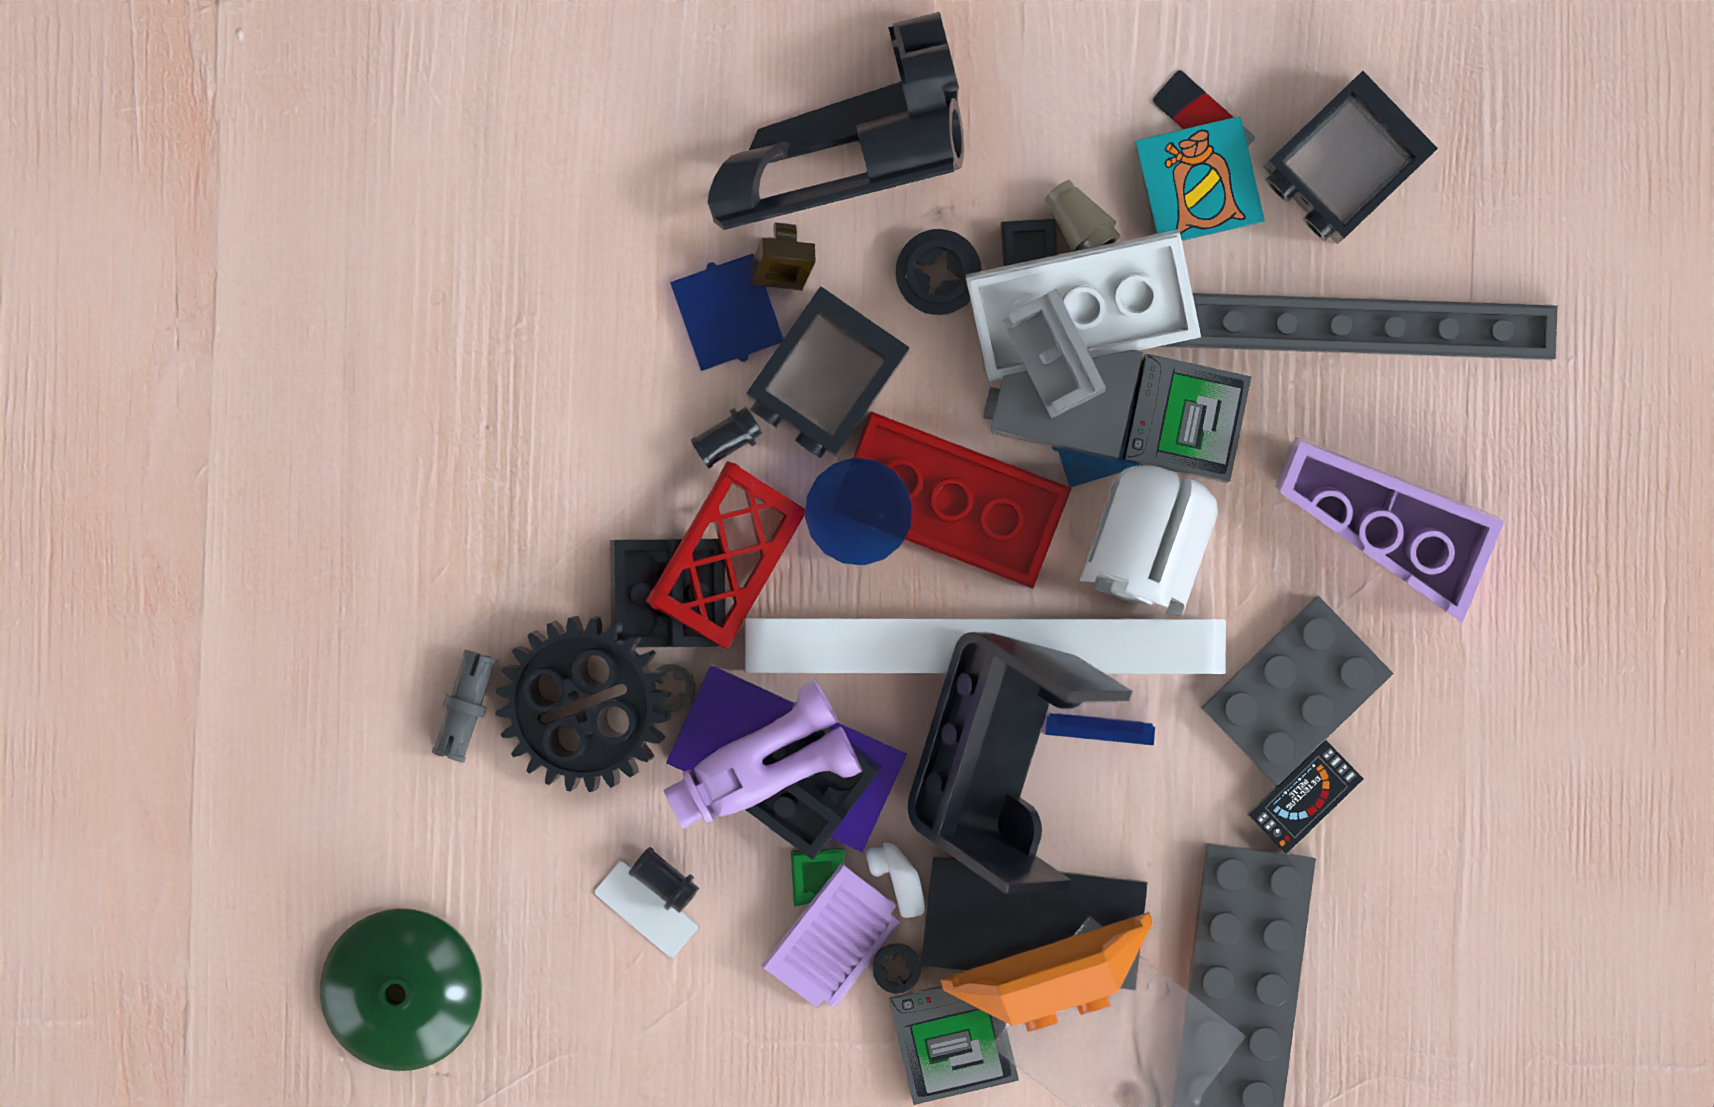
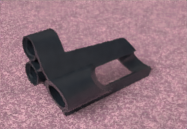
[708,11,964,230]

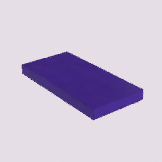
[666,665,907,853]

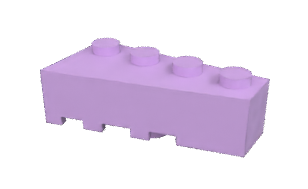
[1275,437,1504,623]

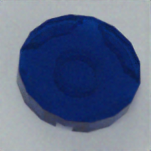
[805,458,913,566]

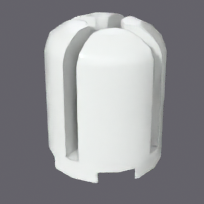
[1079,465,1218,616]

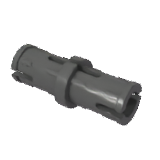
[432,649,497,763]

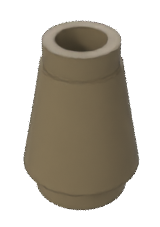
[1045,180,1120,252]

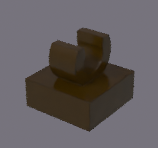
[750,222,816,291]

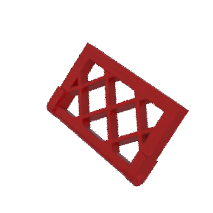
[646,461,807,649]

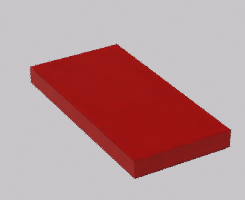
[832,411,1072,589]

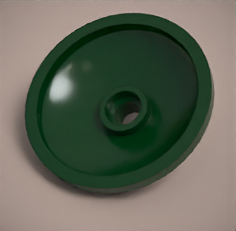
[320,908,482,1071]

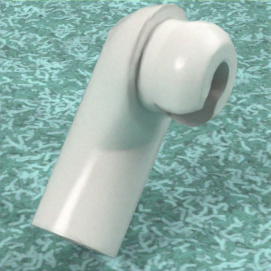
[866,842,926,918]

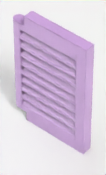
[762,863,901,1008]

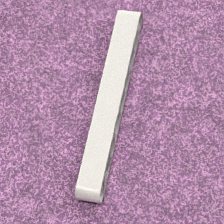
[745,618,1226,674]

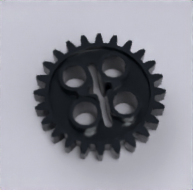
[495,616,672,792]

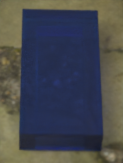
[1043,712,1156,746]

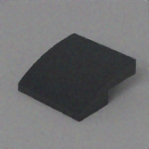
[610,539,725,648]
[745,702,882,860]

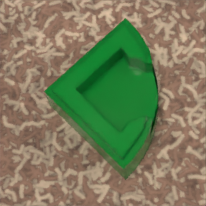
[791,848,845,906]

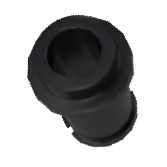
[691,407,763,469]
[628,847,700,913]

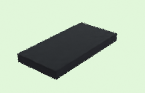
[920,857,1148,990]

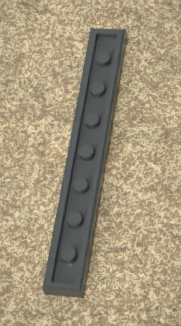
[1157,293,1558,360]

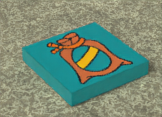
[1134,116,1265,241]

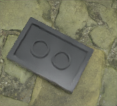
[1201,596,1394,786]

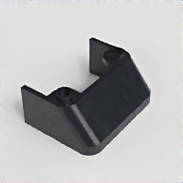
[908,632,1132,894]

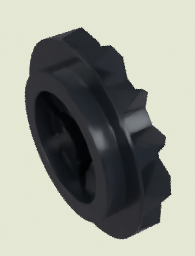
[896,229,982,315]

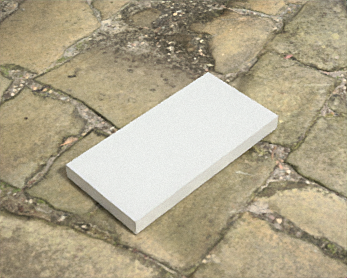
[966,229,1201,382]

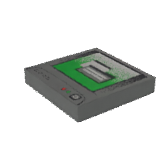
[1123,353,1252,483]
[889,985,1019,1105]

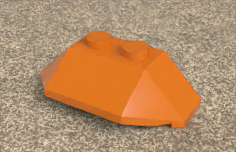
[940,912,1153,1032]

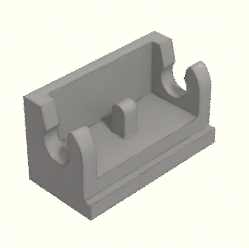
[1002,289,1106,419]

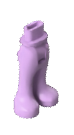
[664,679,862,829]

